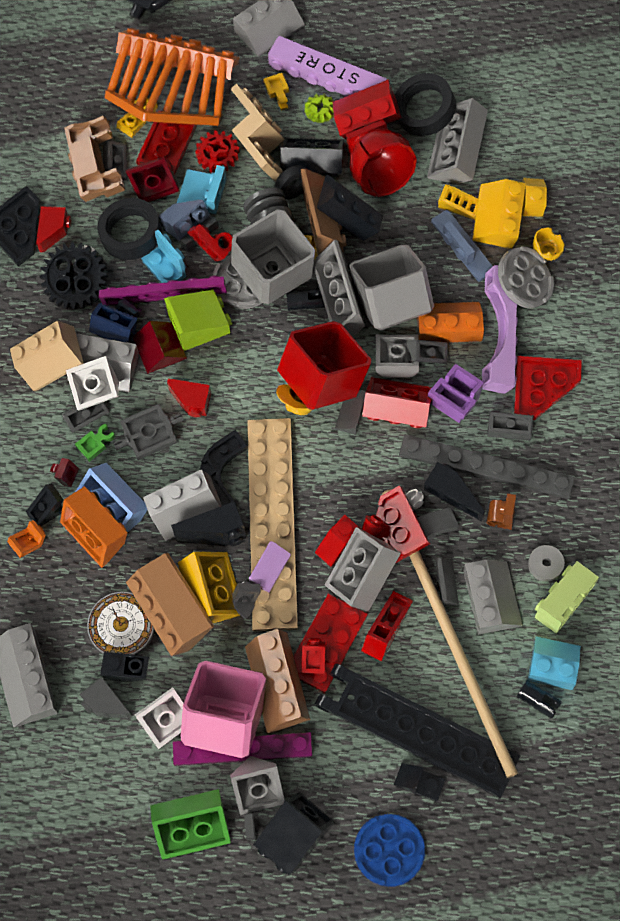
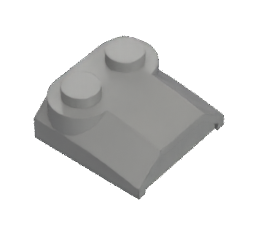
[376,334,419,378]

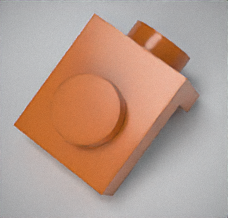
[7,520,45,558]

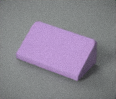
[249,541,291,593]

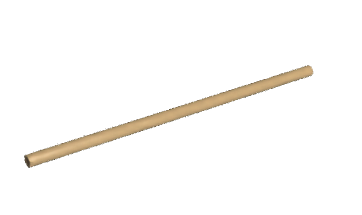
[382,489,518,778]

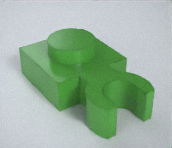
[75,424,115,462]

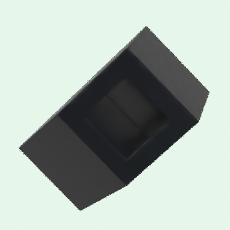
[100,652,149,682]

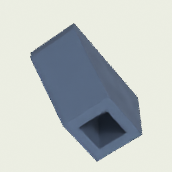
[158,199,210,240]

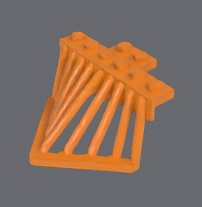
[105,28,239,126]

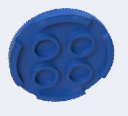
[354,814,425,887]

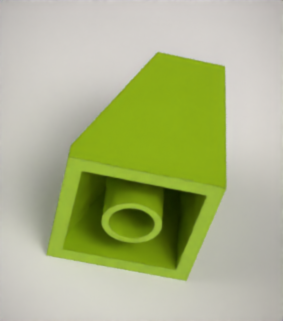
[164,290,232,351]

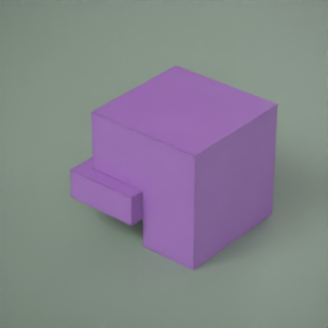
[428,364,484,423]

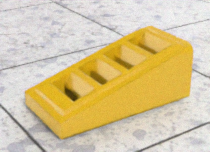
[438,184,478,220]

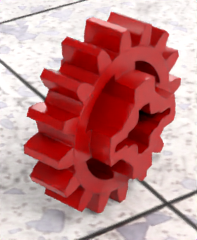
[195,130,240,173]

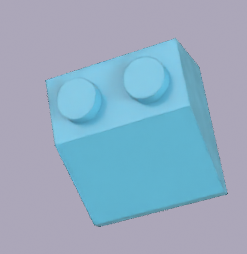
[528,637,581,690]

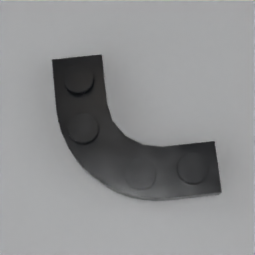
[200,429,248,506]

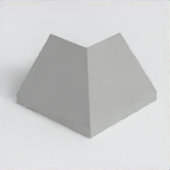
[230,756,285,815]

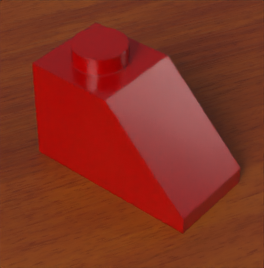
[36,206,71,252]
[167,378,211,417]
[315,515,361,567]

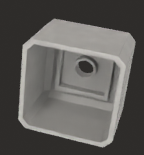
[231,209,315,304]
[349,245,434,330]

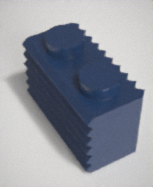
[89,303,137,343]

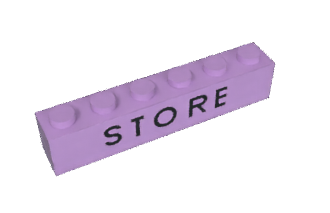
[268,36,387,97]

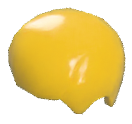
[532,227,565,261]

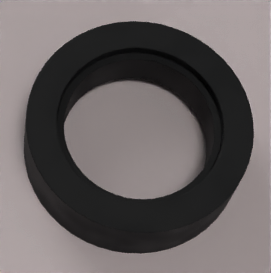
[395,73,456,136]
[97,198,162,260]

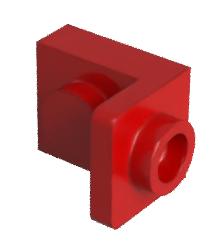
[301,638,326,674]

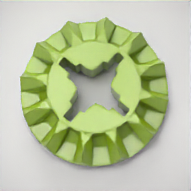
[304,93,334,123]

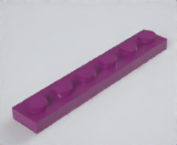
[99,276,227,306]
[173,732,312,766]

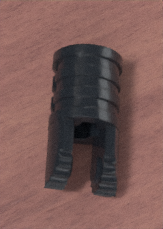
[286,289,325,311]
[516,680,562,718]

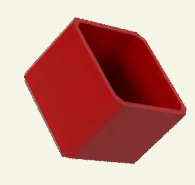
[277,321,372,410]

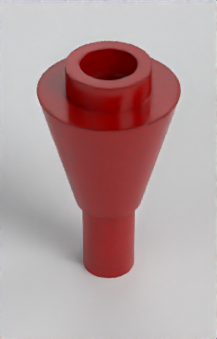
[362,515,385,536]

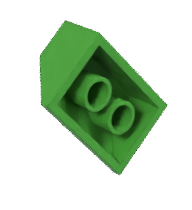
[150,789,231,860]

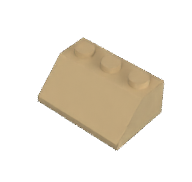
[10,321,84,391]

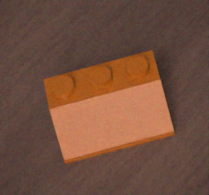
[417,302,484,343]
[60,486,127,568]

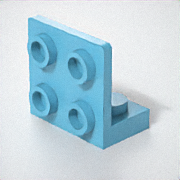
[177,165,227,214]
[141,230,186,283]

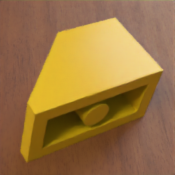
[522,178,547,217]

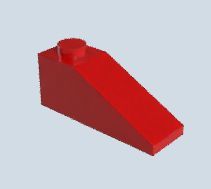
[361,591,413,661]

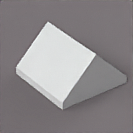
[66,356,119,411]
[135,687,184,749]

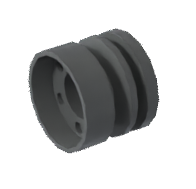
[243,188,295,225]

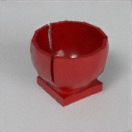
[346,119,417,197]

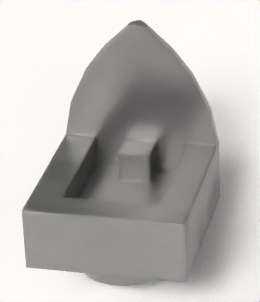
[232,582,261,619]

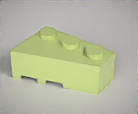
[535,561,599,634]

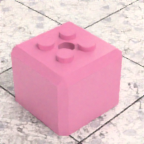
[181,661,266,758]

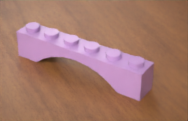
[482,265,518,394]

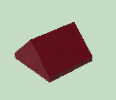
[126,156,179,202]
[133,321,187,374]

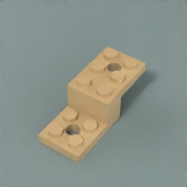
[231,84,285,182]

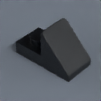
[26,483,64,526]
[394,763,445,802]

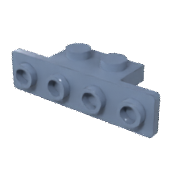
[431,210,493,282]

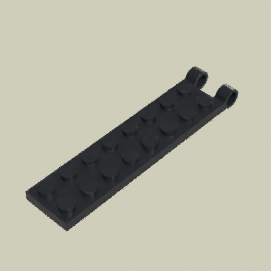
[314,664,521,798]

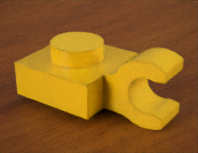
[263,73,289,110]

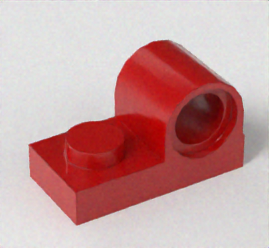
[187,224,233,262]

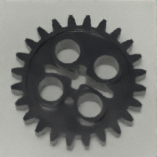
[39,242,108,310]

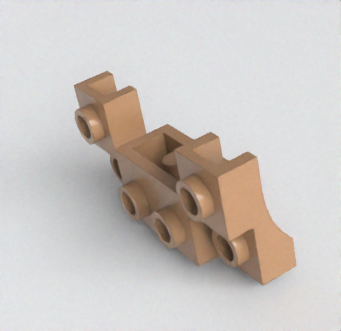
[64,116,125,202]

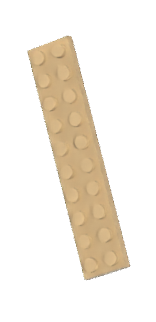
[248,418,298,631]

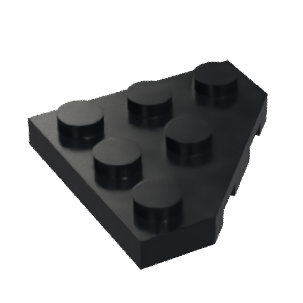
[0,186,41,267]

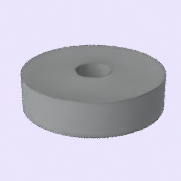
[528,545,565,582]

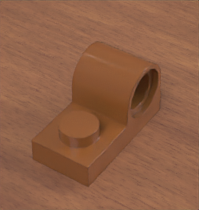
[486,494,516,530]

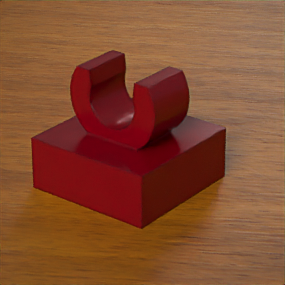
[50,458,79,488]

